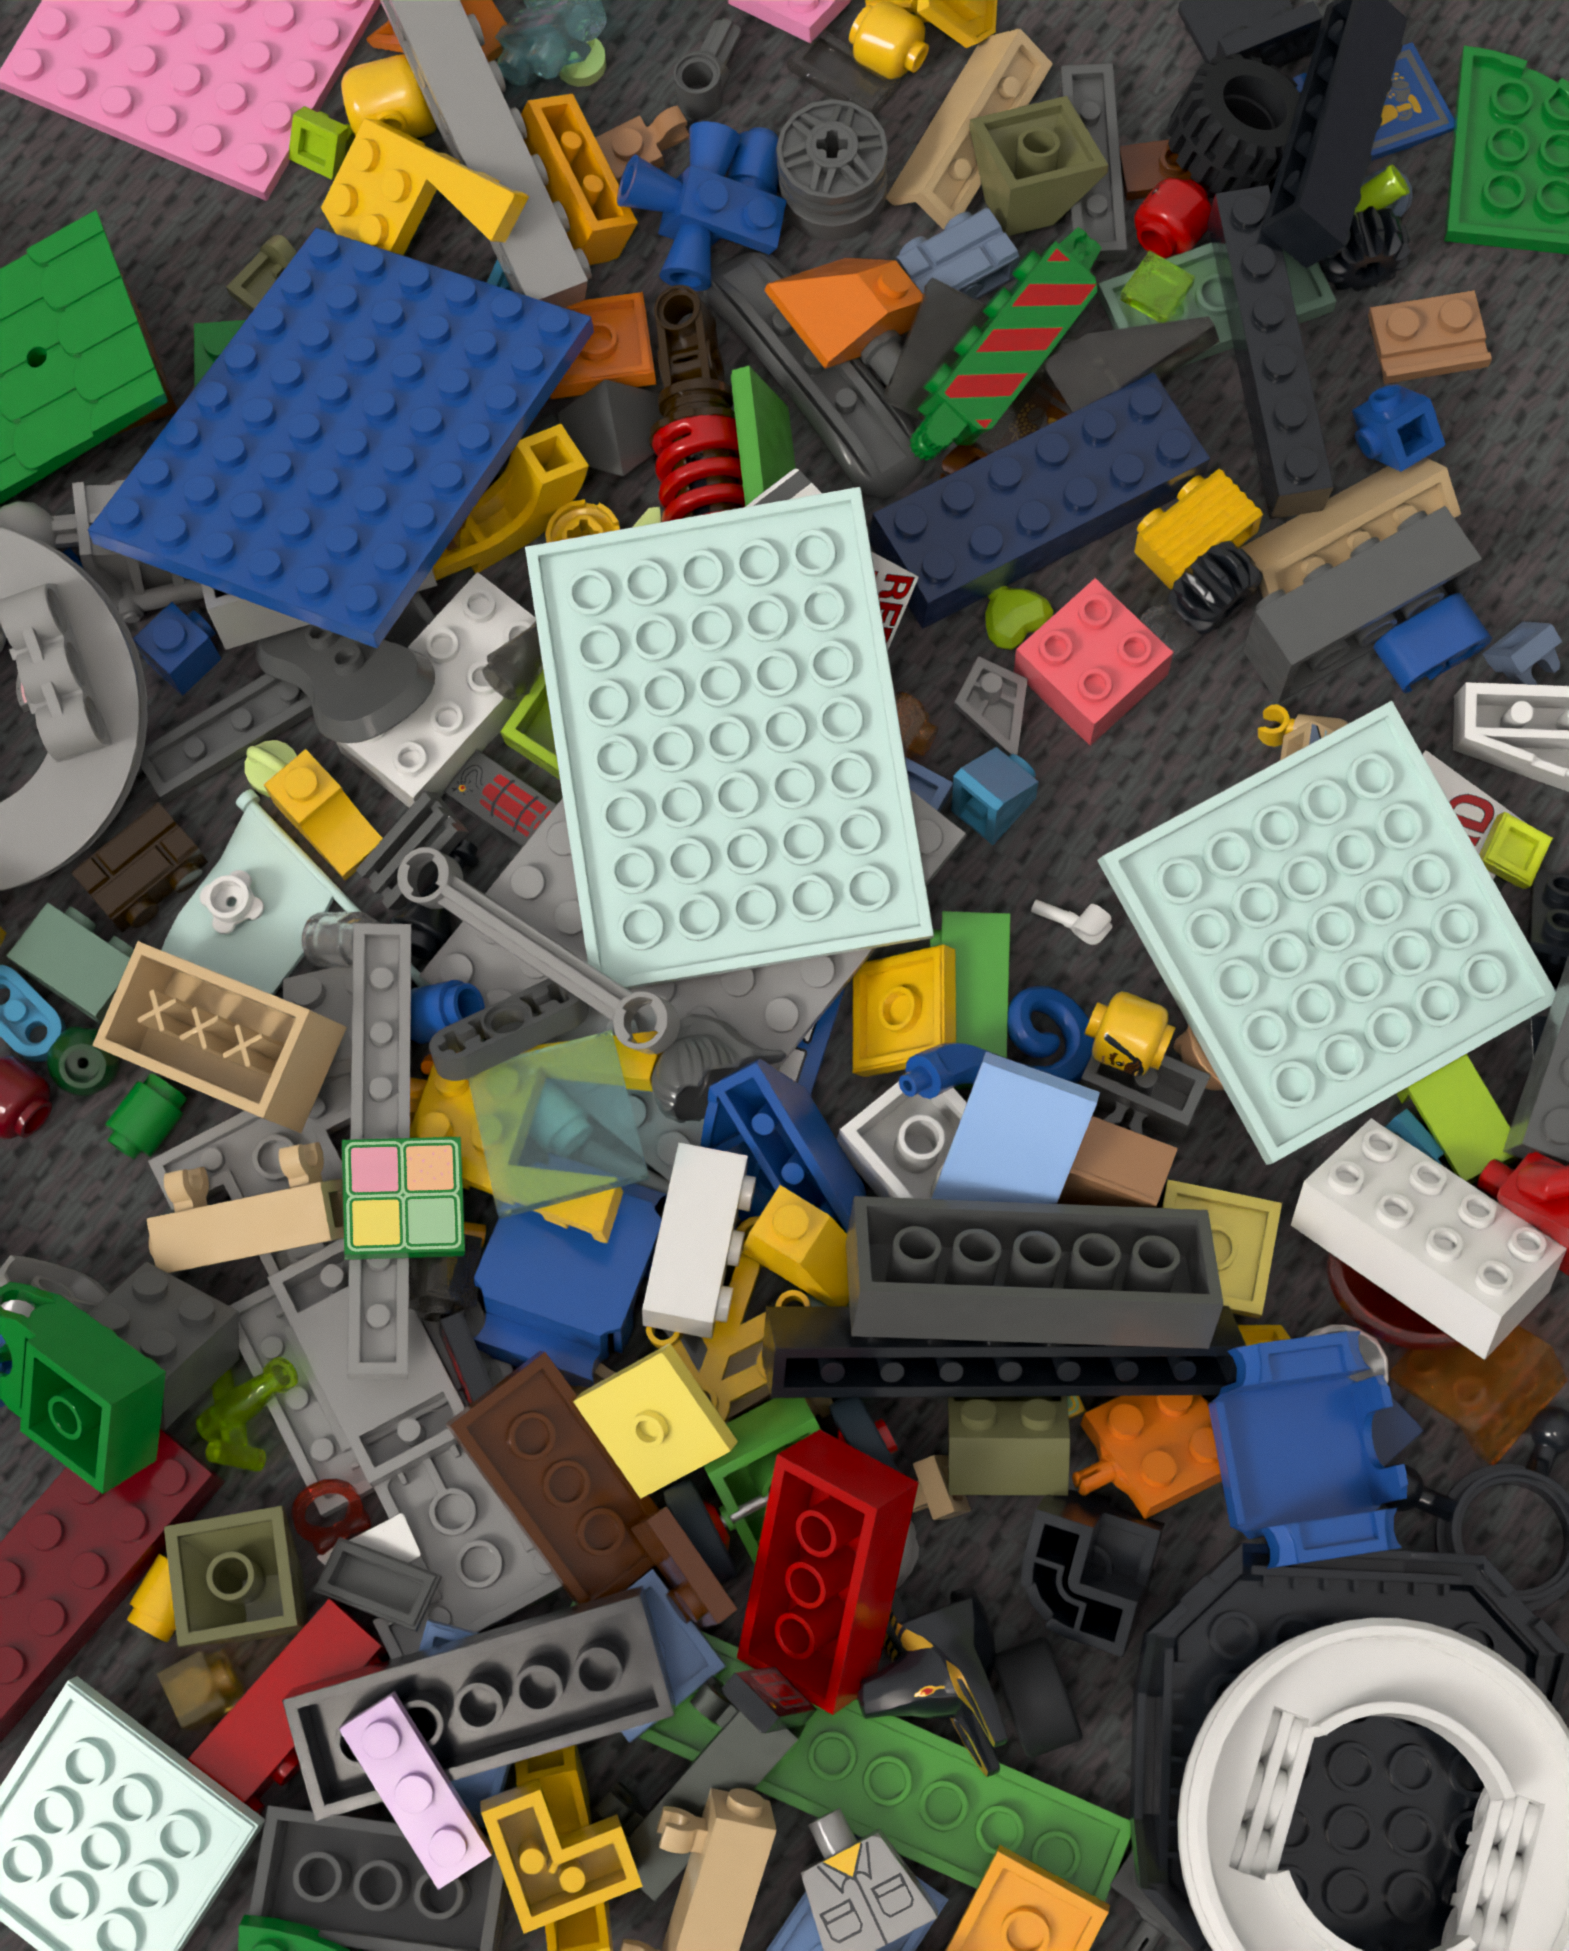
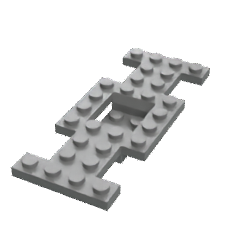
[148,1072,564,1659]

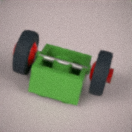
[664,1397,899,1584]

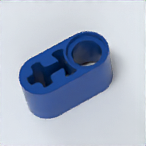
[1373,593,1492,693]

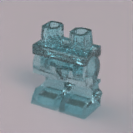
[495,0,607,86]

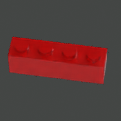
[187,1599,387,1815]

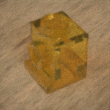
[157,1649,245,1731]

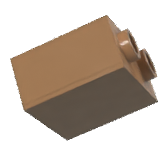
[1057,1116,1178,1208]

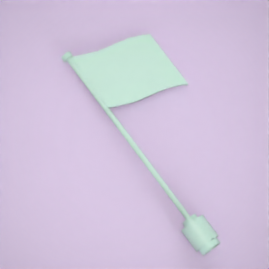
[161,789,594,1160]

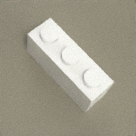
[642,1143,756,1339]

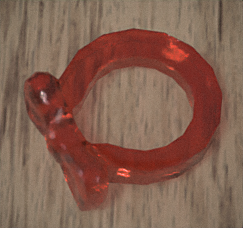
[291,1478,371,1555]

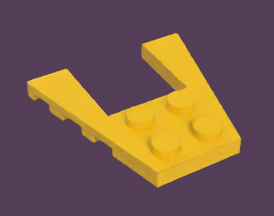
[321,118,529,256]
[410,1031,664,1243]

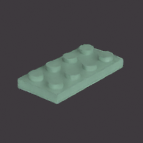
[1097,242,1337,376]

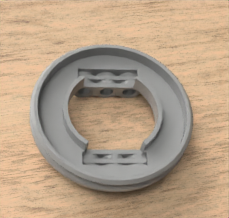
[0,527,148,891]

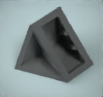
[558,379,664,476]

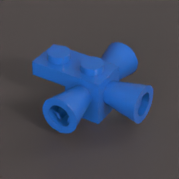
[617,121,787,291]

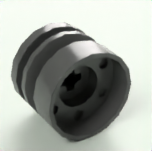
[776,99,888,242]

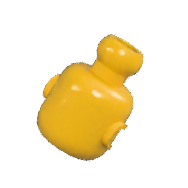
[341,54,437,138]

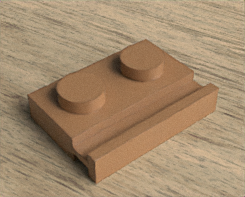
[1368,290,1492,384]

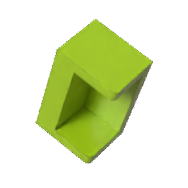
[1397,1054,1517,1184]

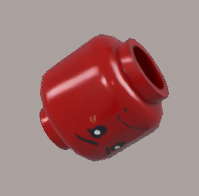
[1134,178,1212,259]

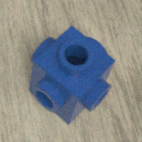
[1352,384,1446,472]

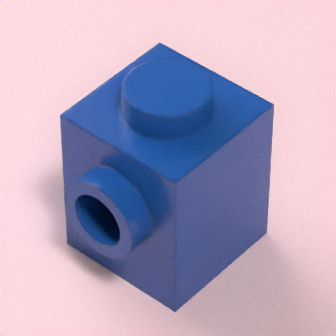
[133,602,221,696]

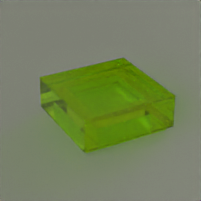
[1120,250,1195,326]

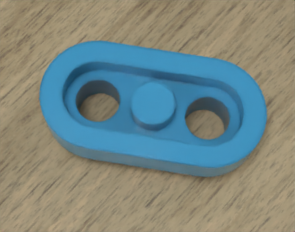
[0,965,67,1062]

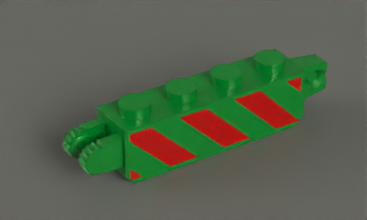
[909,227,1102,461]

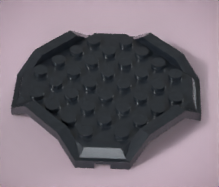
[1130,1543,1569,1951]

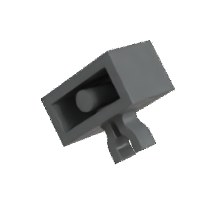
[1079,1055,1211,1143]

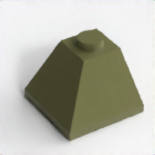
[969,96,1109,236]
[164,1506,309,1647]

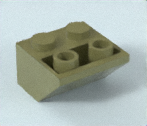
[948,1396,1070,1496]

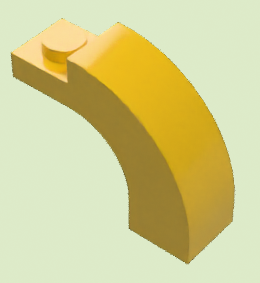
[433,424,589,580]

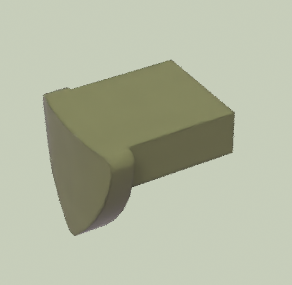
[226,235,297,312]

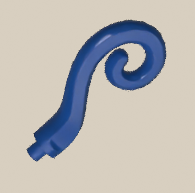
[899,986,1094,1099]

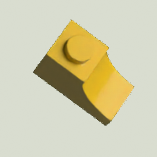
[263,749,383,881]

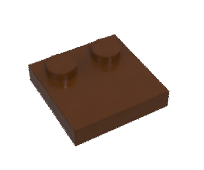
[630,1507,738,1627]

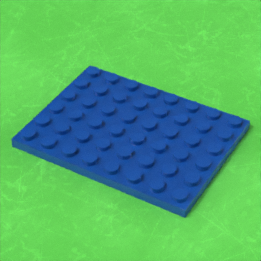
[88,228,594,648]

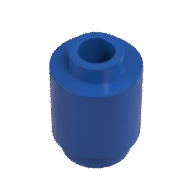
[727,127,779,196]
[410,980,485,1044]

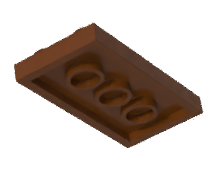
[445,1351,659,1605]

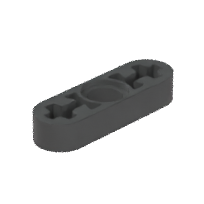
[429,978,589,1081]

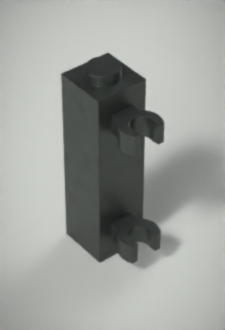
[595,1675,806,1902]

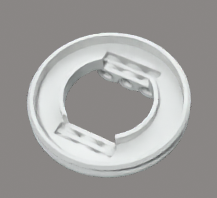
[1178,1618,1569,1951]

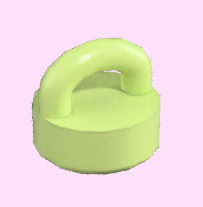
[554,29,606,87]
[245,740,297,797]

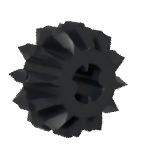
[1319,206,1411,292]
[1168,540,1263,635]

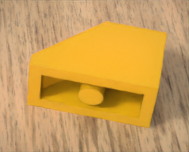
[742,1185,849,1306]

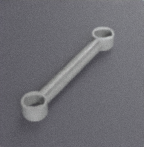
[397,847,680,1054]

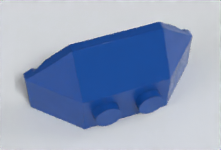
[700,1059,867,1234]

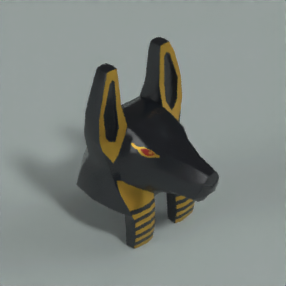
[857,1586,1008,1777]

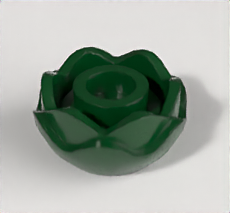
[47,1027,120,1096]

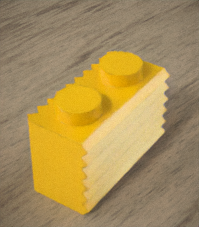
[1134,469,1263,590]

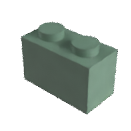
[7,902,134,1025]

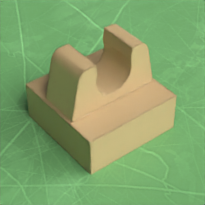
[913,1455,971,1520]

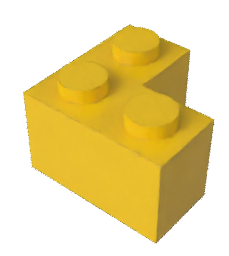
[480,1778,643,1934]

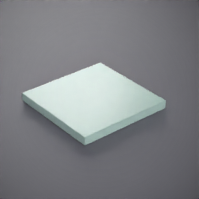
[0,1676,265,1951]

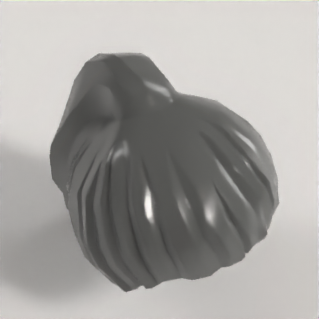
[651,1014,786,1123]

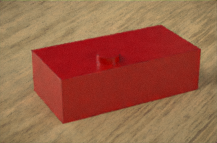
[737,1429,919,1715]

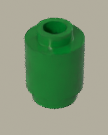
[105,1073,188,1160]

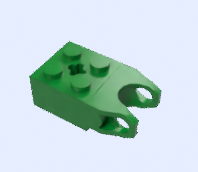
[0,1281,166,1494]

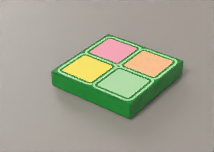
[342,1137,465,1260]

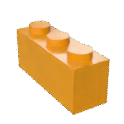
[521,93,638,265]

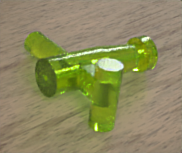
[196,1357,298,1472]

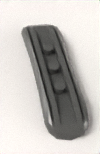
[702,251,925,499]

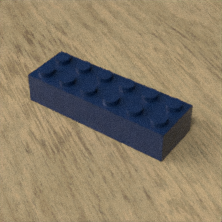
[869,372,1210,629]

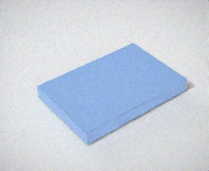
[931,1052,1100,1204]

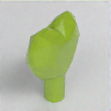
[985,586,1053,650]

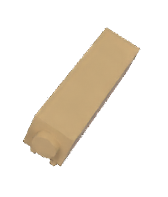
[146,1142,344,1273]
[619,1788,777,1951]

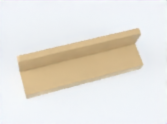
[886,29,1053,229]
[1241,457,1461,598]

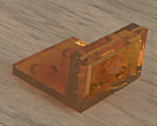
[1389,1324,1568,1465]

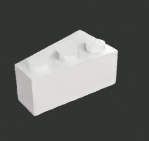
[1453,682,1569,792]

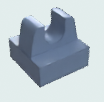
[1482,621,1562,685]

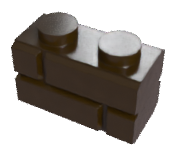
[71,802,208,933]

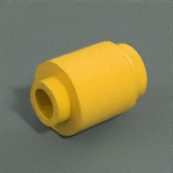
[127,1553,176,1643]

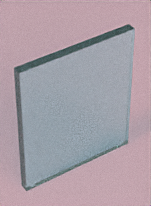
[468,1030,650,1219]

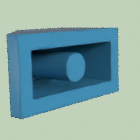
[951,747,1039,845]

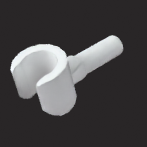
[1031,899,1112,945]

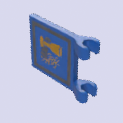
[1293,42,1455,161]

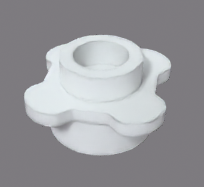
[200,870,264,934]

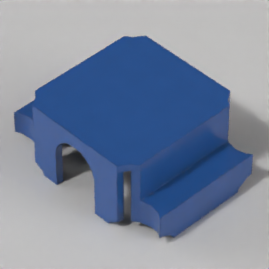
[473,1154,667,1388]
[1208,1331,1408,1569]

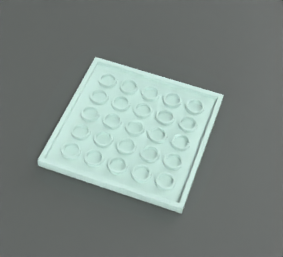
[1097,701,1556,1165]

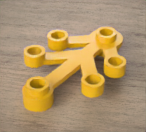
[646,1216,811,1422]

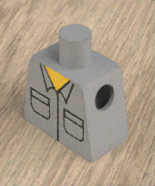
[801,1808,939,1951]

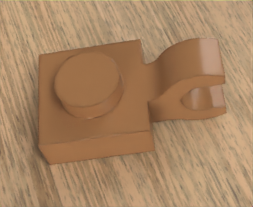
[595,106,689,185]

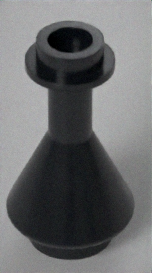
[390,838,479,961]

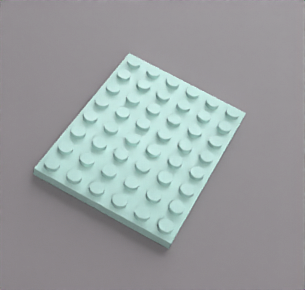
[525,487,934,989]

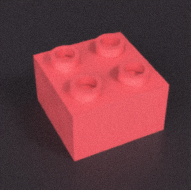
[1014,578,1174,746]

